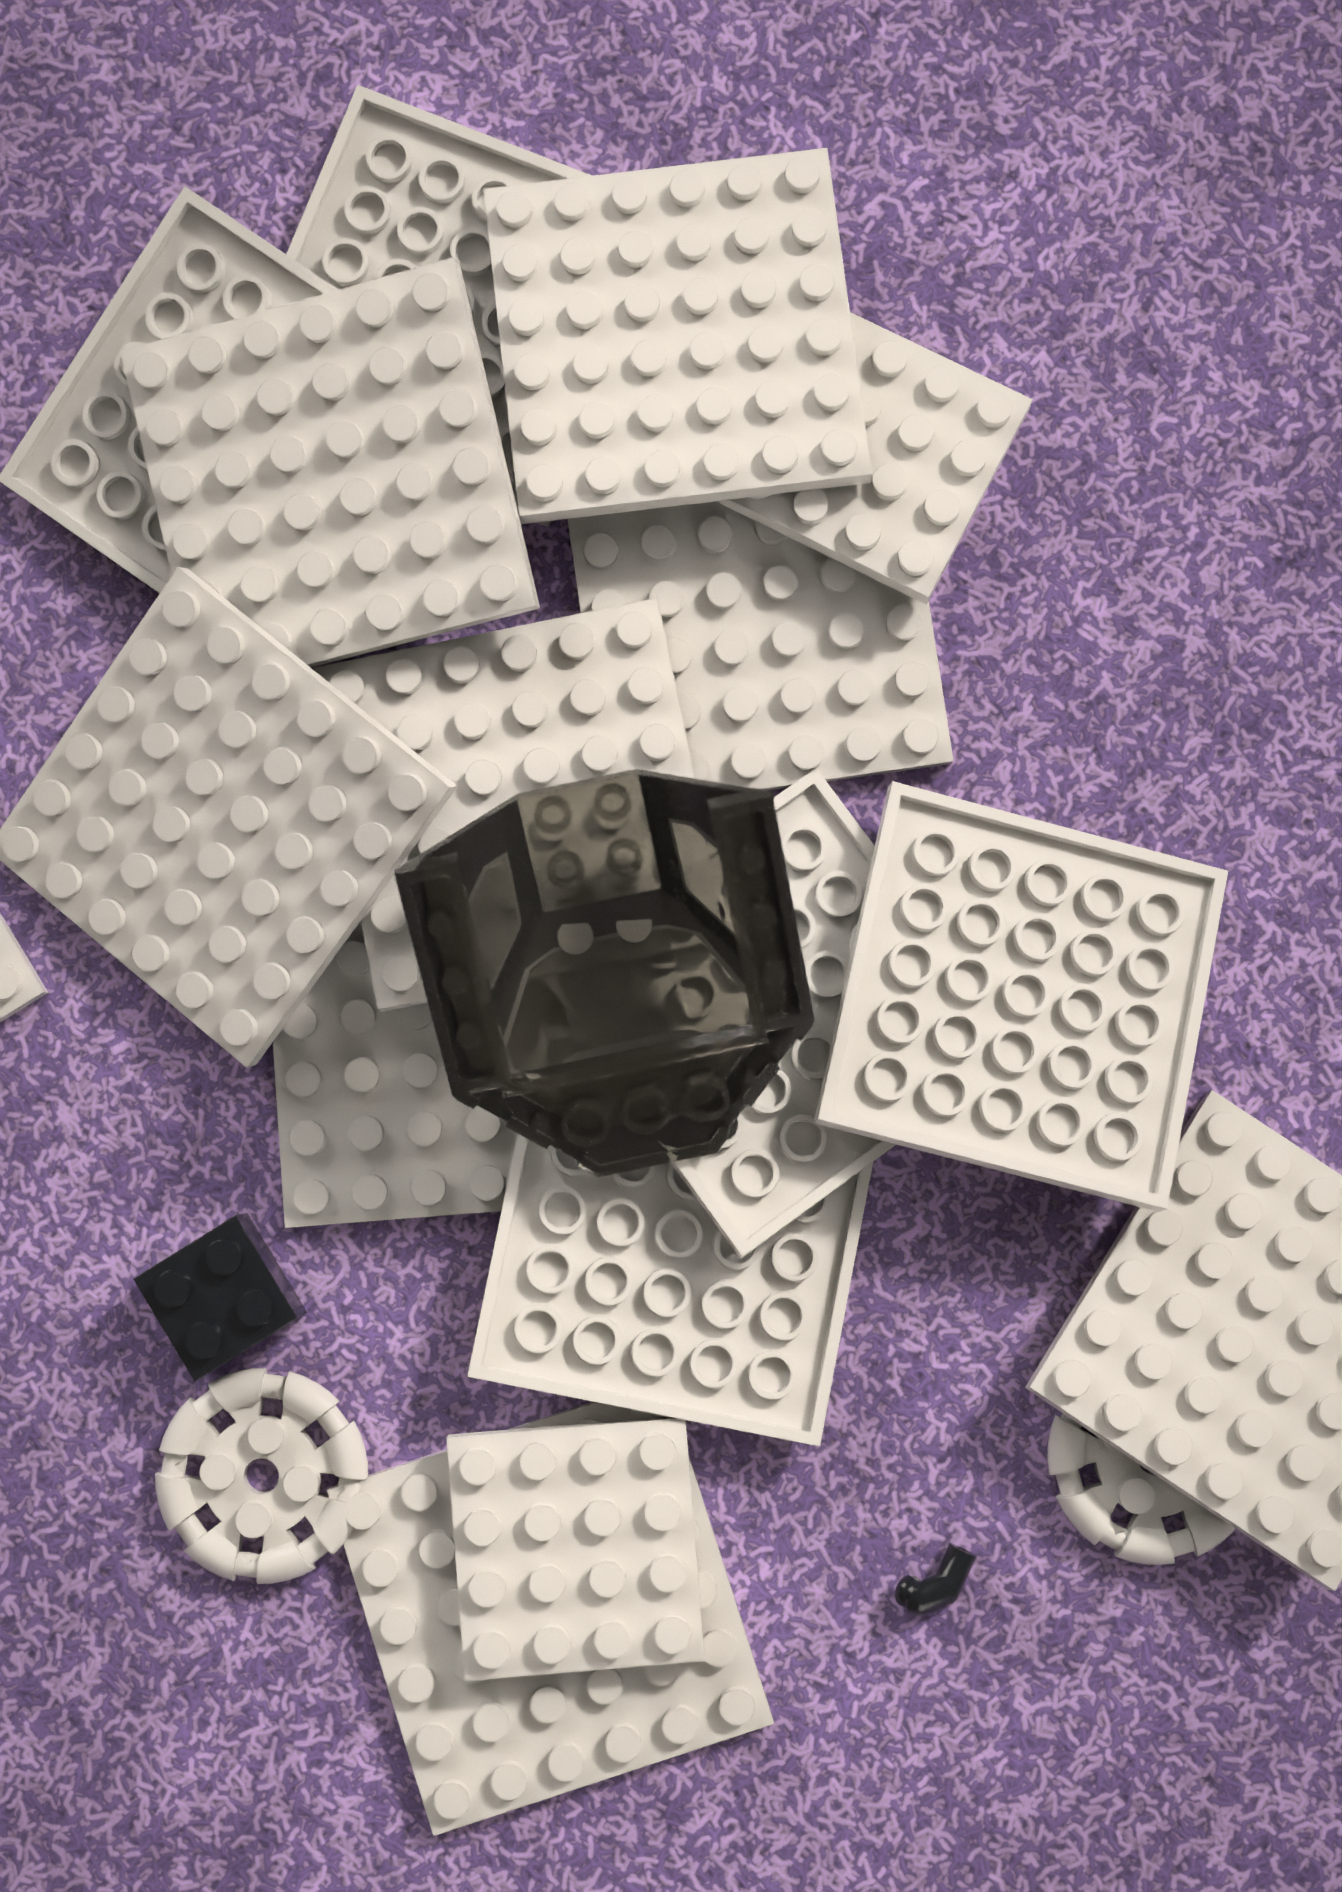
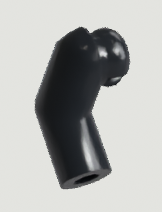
[895,1543,977,1617]

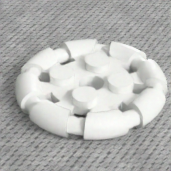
[155,1368,368,1584]
[1047,1413,1235,1565]

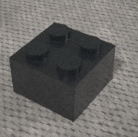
[133,1213,308,1381]

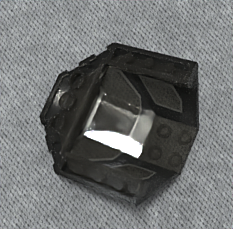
[394,769,815,1177]

